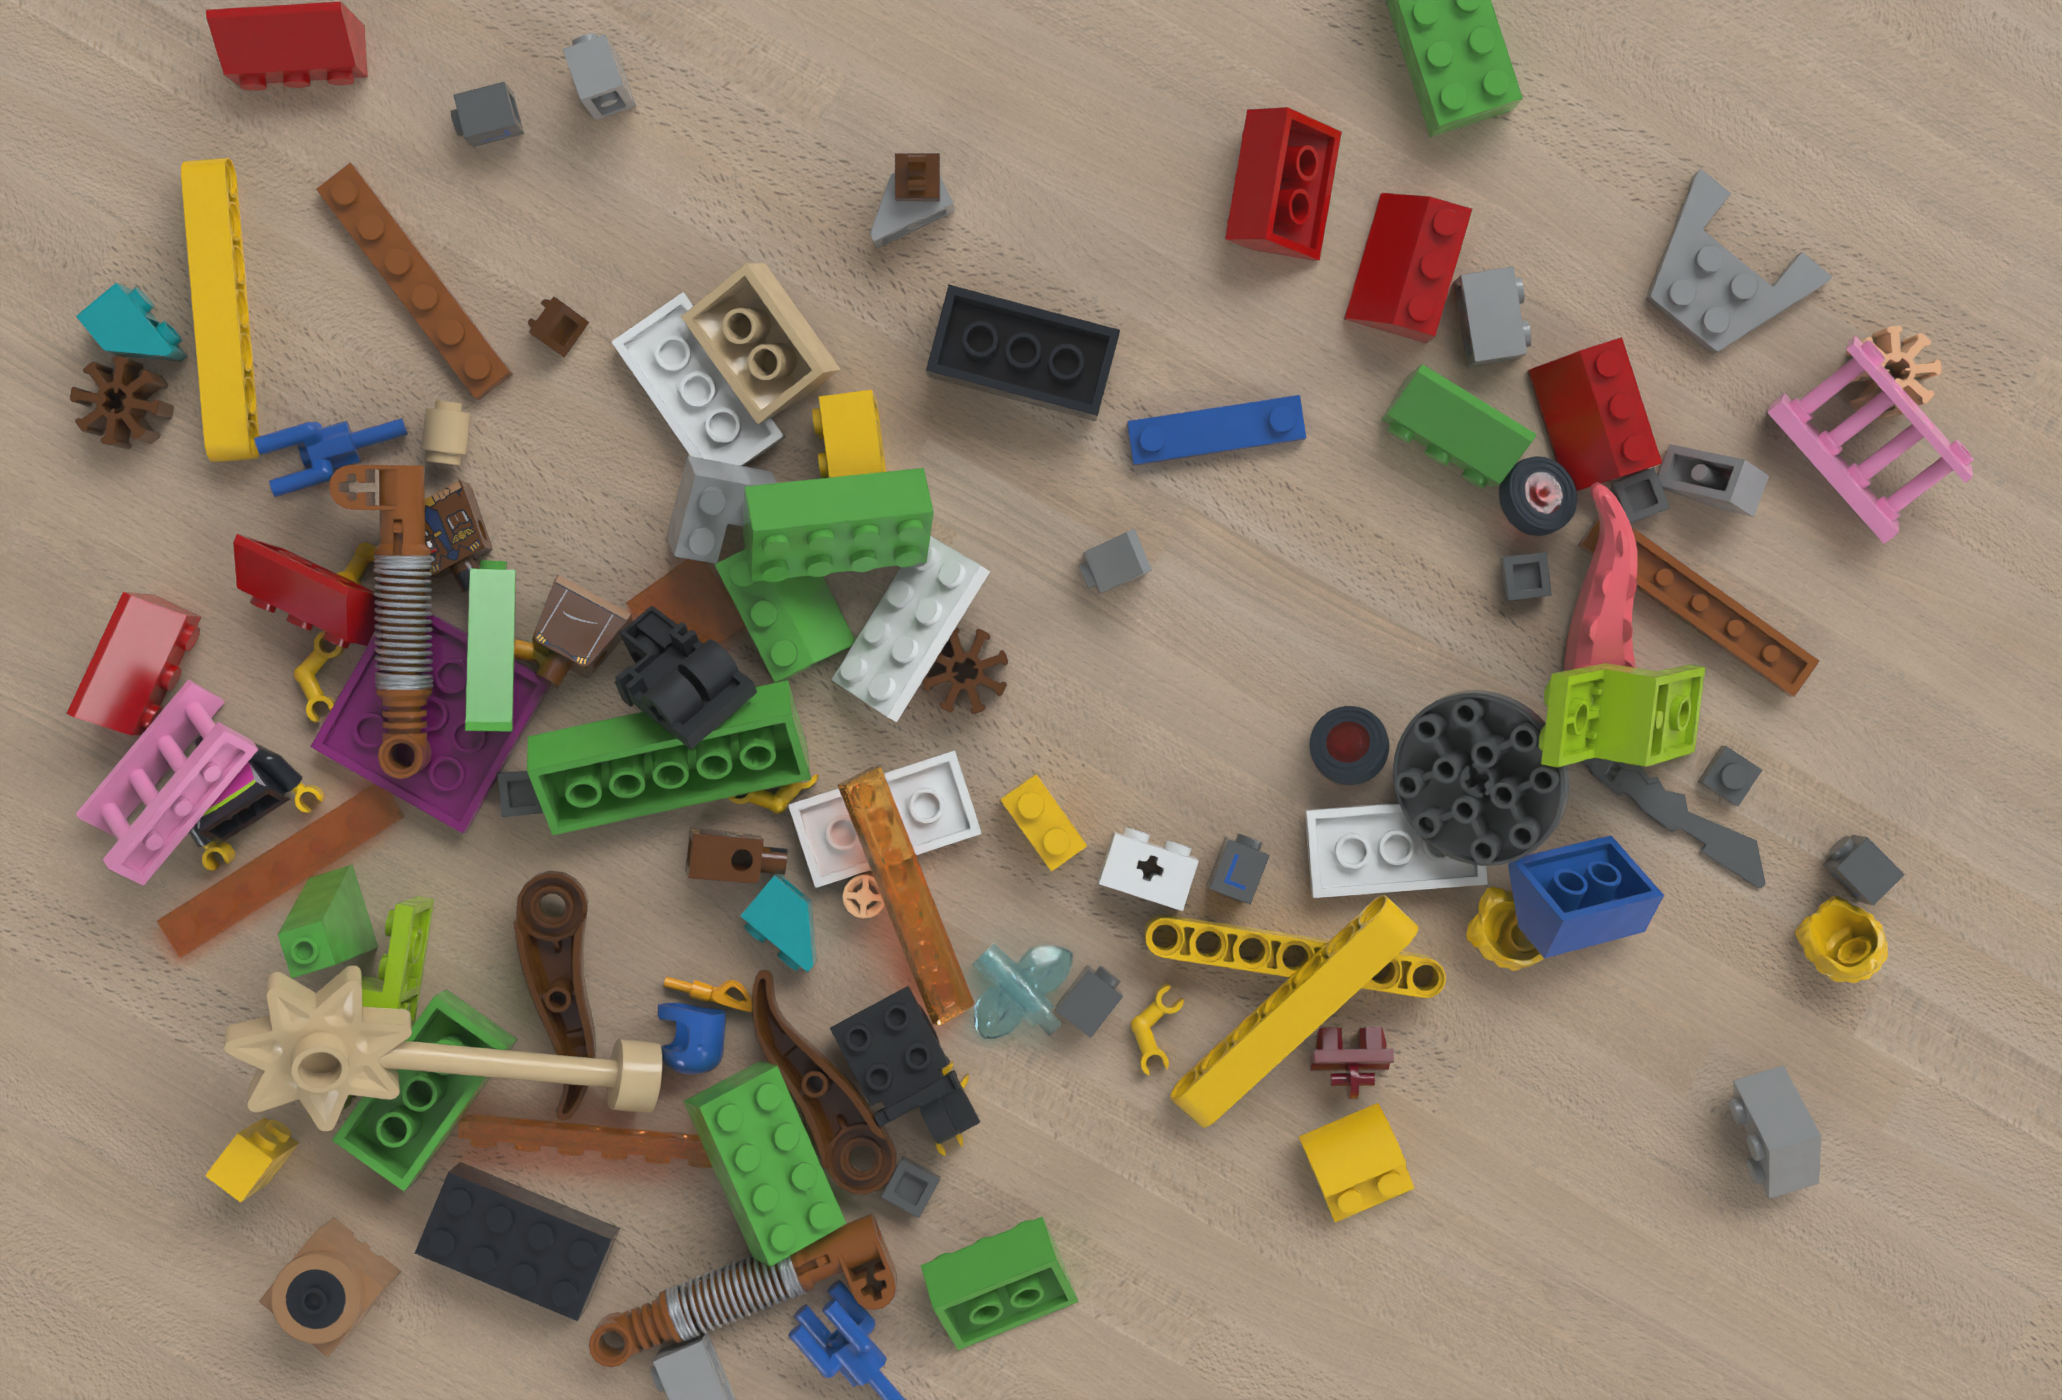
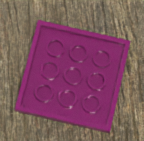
[310,610,550,834]

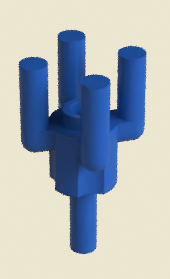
[254,418,408,497]
[788,1280,906,1400]

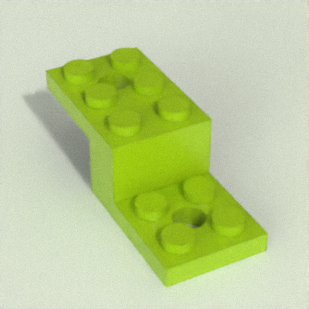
[1539,663,1705,767]
[309,896,434,1118]

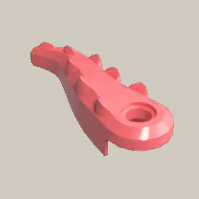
[1564,482,1637,671]

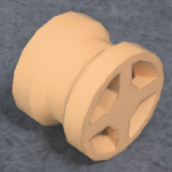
[843,872,888,919]

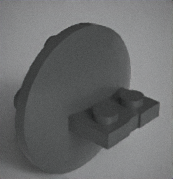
[1393,690,1569,866]

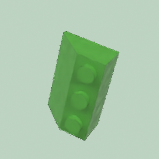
[1381,364,1537,489]
[715,549,856,683]
[920,1216,1079,1350]

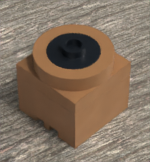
[258,1217,401,1357]

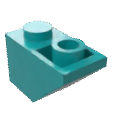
[76,282,188,362]
[740,874,817,973]

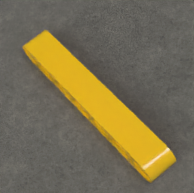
[181,157,260,463]
[1170,895,1419,1128]
[1144,914,1446,998]

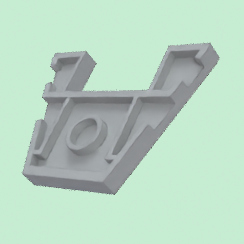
[1646,169,1832,354]

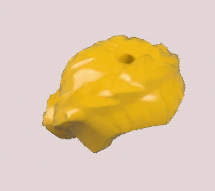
[1466,887,1544,971]
[1795,896,1888,983]

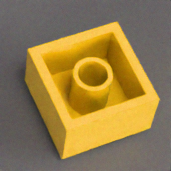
[812,390,886,478]

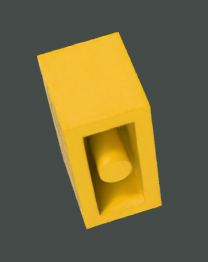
[1000,773,1087,872]
[205,1117,299,1203]

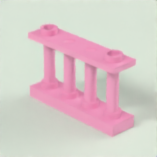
[1767,335,1974,544]
[76,679,258,886]

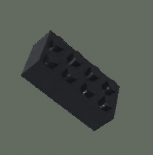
[926,285,1120,421]
[414,1162,620,1321]

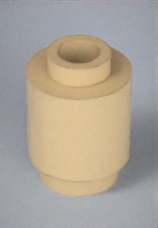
[422,400,471,465]

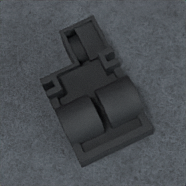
[614,606,757,749]
[830,985,981,1144]

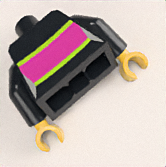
[188,736,324,871]

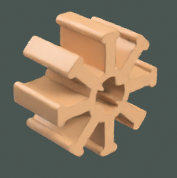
[1846,326,1942,419]

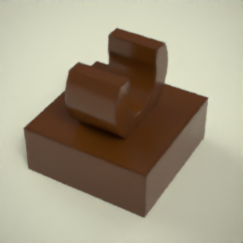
[895,153,940,201]
[528,296,589,358]

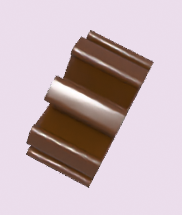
[70,356,174,449]
[922,627,1008,714]

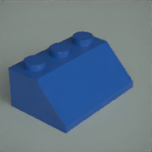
[1508,835,1664,959]

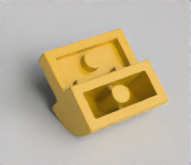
[1298,1103,1415,1222]

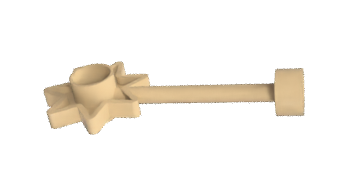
[224,966,662,1132]

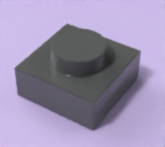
[1610,468,1670,524]
[1500,552,1552,601]
[1698,746,1762,806]
[498,771,543,817]
[881,1156,941,1218]

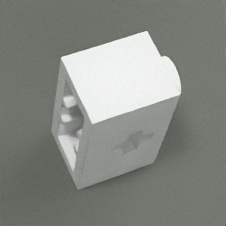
[1098,827,1199,911]

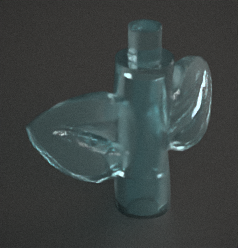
[972,943,1073,1039]

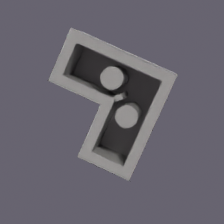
[667,456,777,564]
[1729,1065,1821,1199]

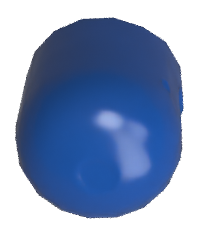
[658,1002,726,1075]

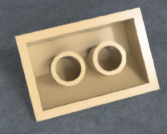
[681,263,841,425]

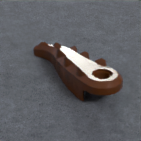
[513,871,597,1121]
[752,969,897,1195]

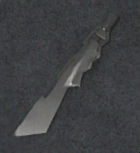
[1580,758,1765,888]

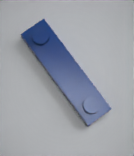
[1127,395,1307,466]

